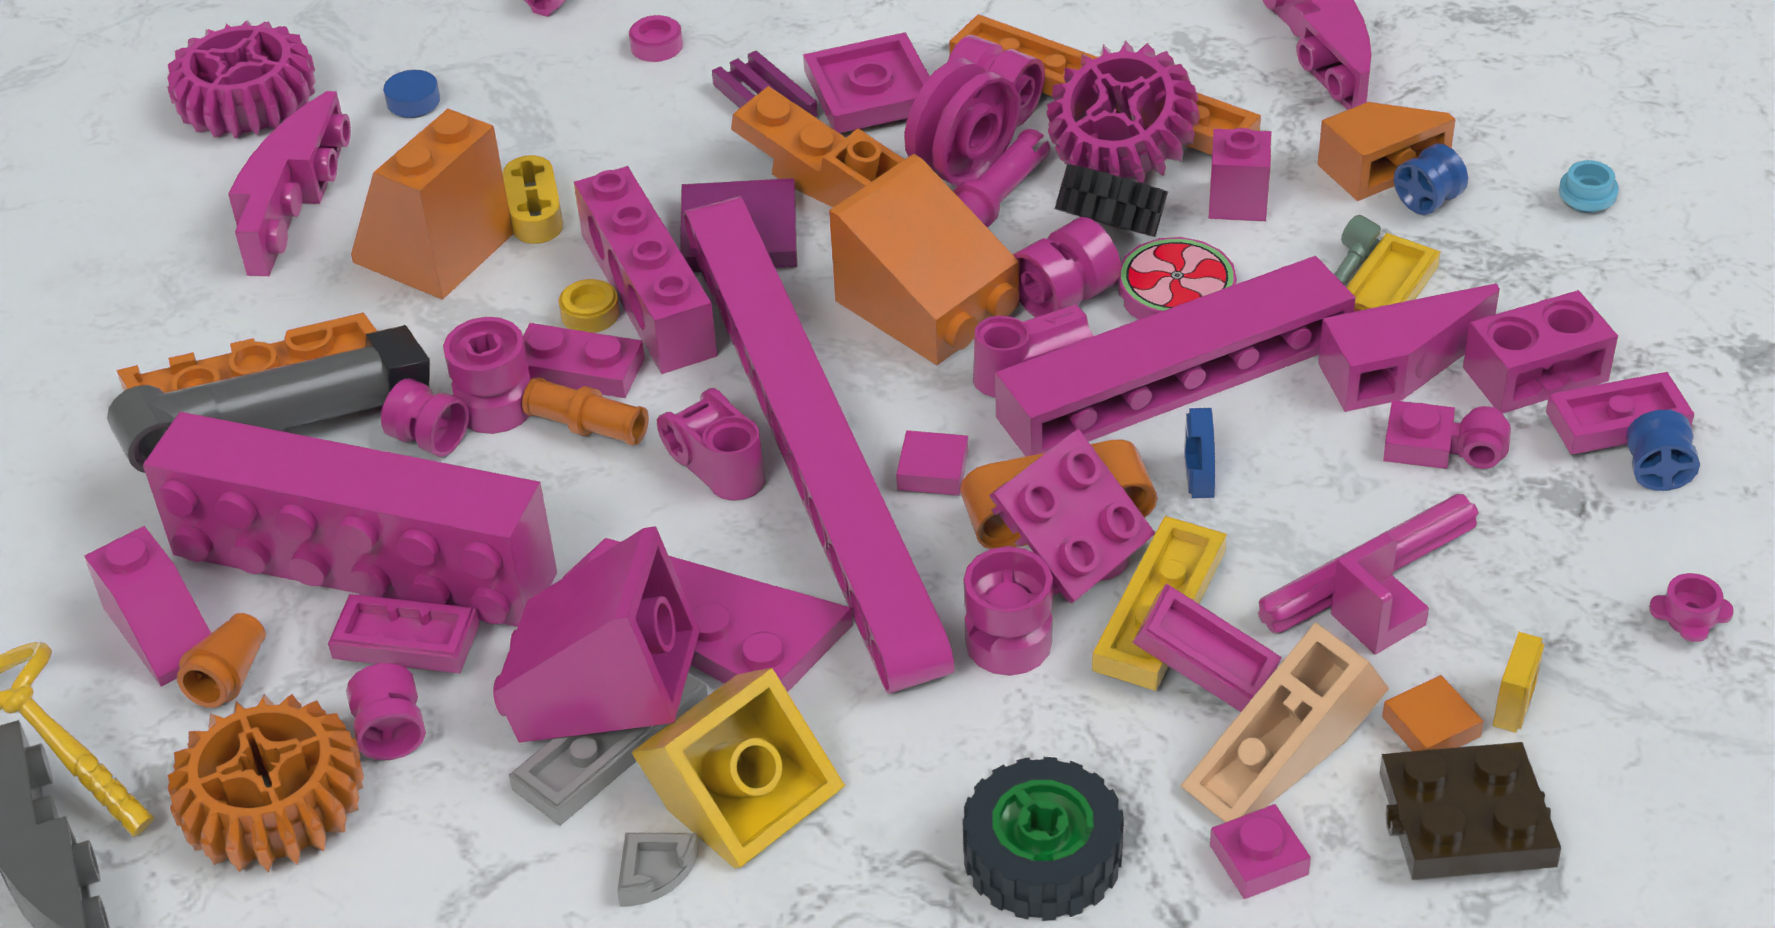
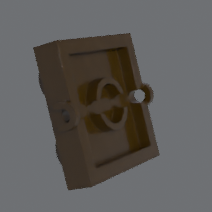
[1380,742,1561,880]

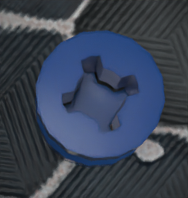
[1394,143,1469,215]
[1626,410,1700,491]

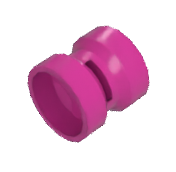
[381,379,469,457]
[346,663,426,760]

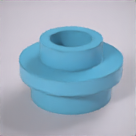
[1559,160,1619,213]

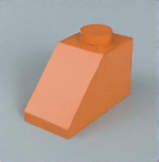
[1317,102,1456,201]

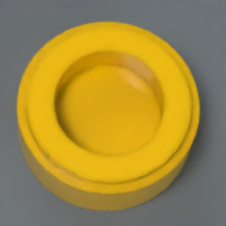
[558,279,620,333]

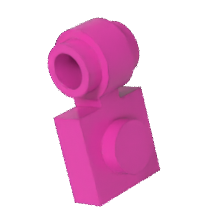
[1383,400,1511,469]

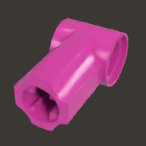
[973,304,1093,397]

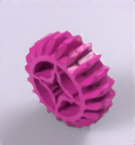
[167,20,316,139]
[1047,40,1200,183]

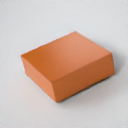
[1382,675,1484,751]

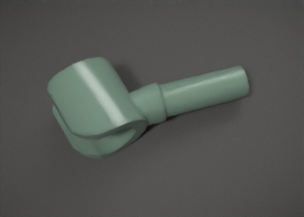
[1334,215,1381,285]

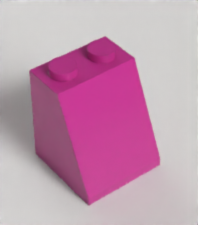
[493,526,700,743]

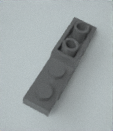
[0,720,110,928]

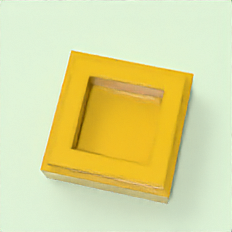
[1492,631,1545,733]

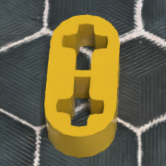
[503,155,563,244]

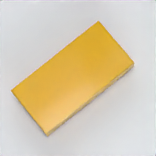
[1346,233,1441,312]

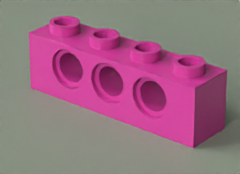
[574,166,717,375]

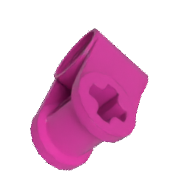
[657,388,765,501]

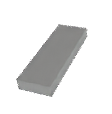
[509,672,708,826]

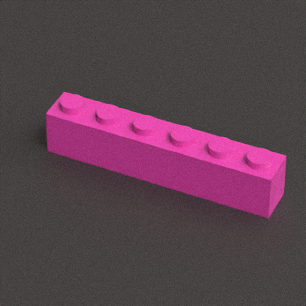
[995,255,1356,457]

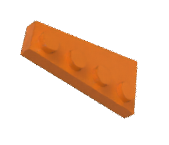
[116,312,377,393]

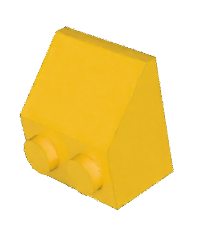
[631,668,845,868]

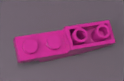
[1262,0,1372,110]
[228,91,351,277]

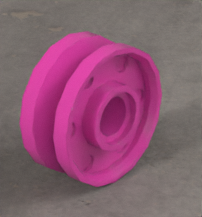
[904,58,1019,187]

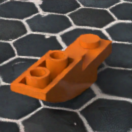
[731,86,905,207]

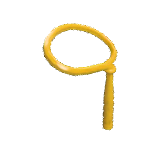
[0,642,154,837]

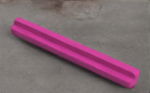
[1257,494,1479,633]

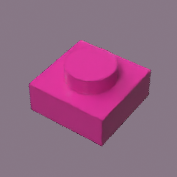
[1210,804,1311,900]

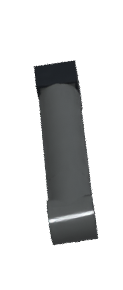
[107,325,430,473]

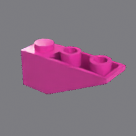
[1318,283,1500,412]

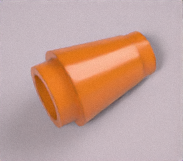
[177,613,266,708]

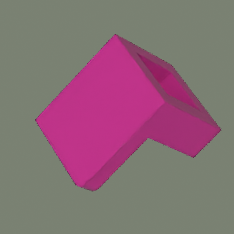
[1330,532,1429,655]

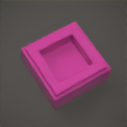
[896,430,969,496]

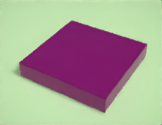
[680,178,798,272]

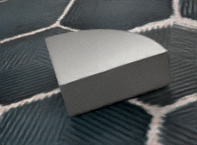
[617,833,699,907]

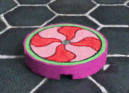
[1117,237,1237,320]

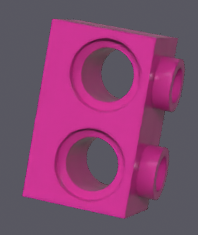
[1463,290,1618,413]

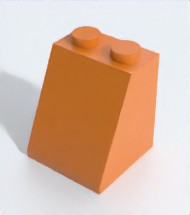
[351,108,513,300]
[829,154,1019,365]

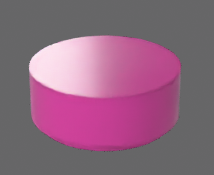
[629,15,683,62]

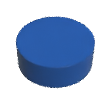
[383,70,440,118]

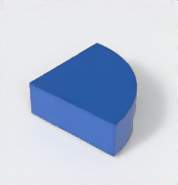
[1184,408,1215,499]

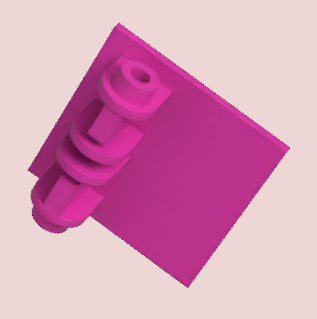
[989,428,1155,604]

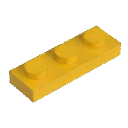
[1092,516,1227,691]

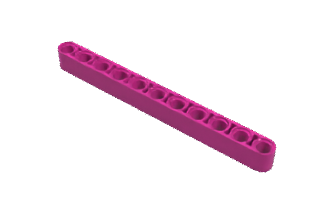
[683,196,955,694]

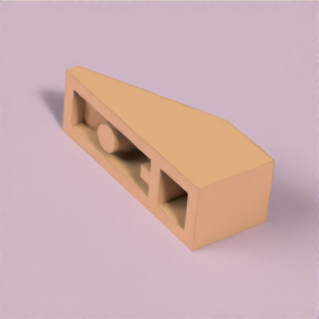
[1180,622,1389,822]

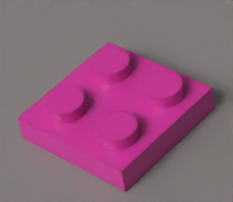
[803,32,930,133]

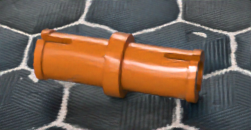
[522,377,649,446]

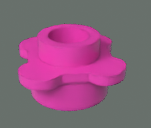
[1649,573,1734,642]

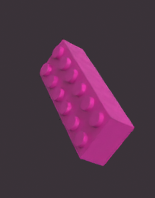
[143,412,557,627]

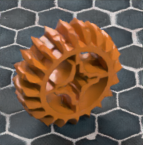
[167,694,364,872]

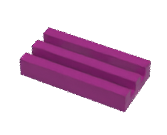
[712,50,818,117]

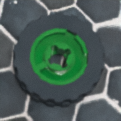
[962,756,1124,921]

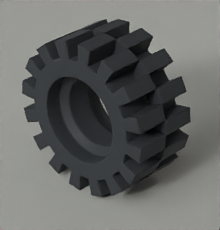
[1054,164,1168,237]

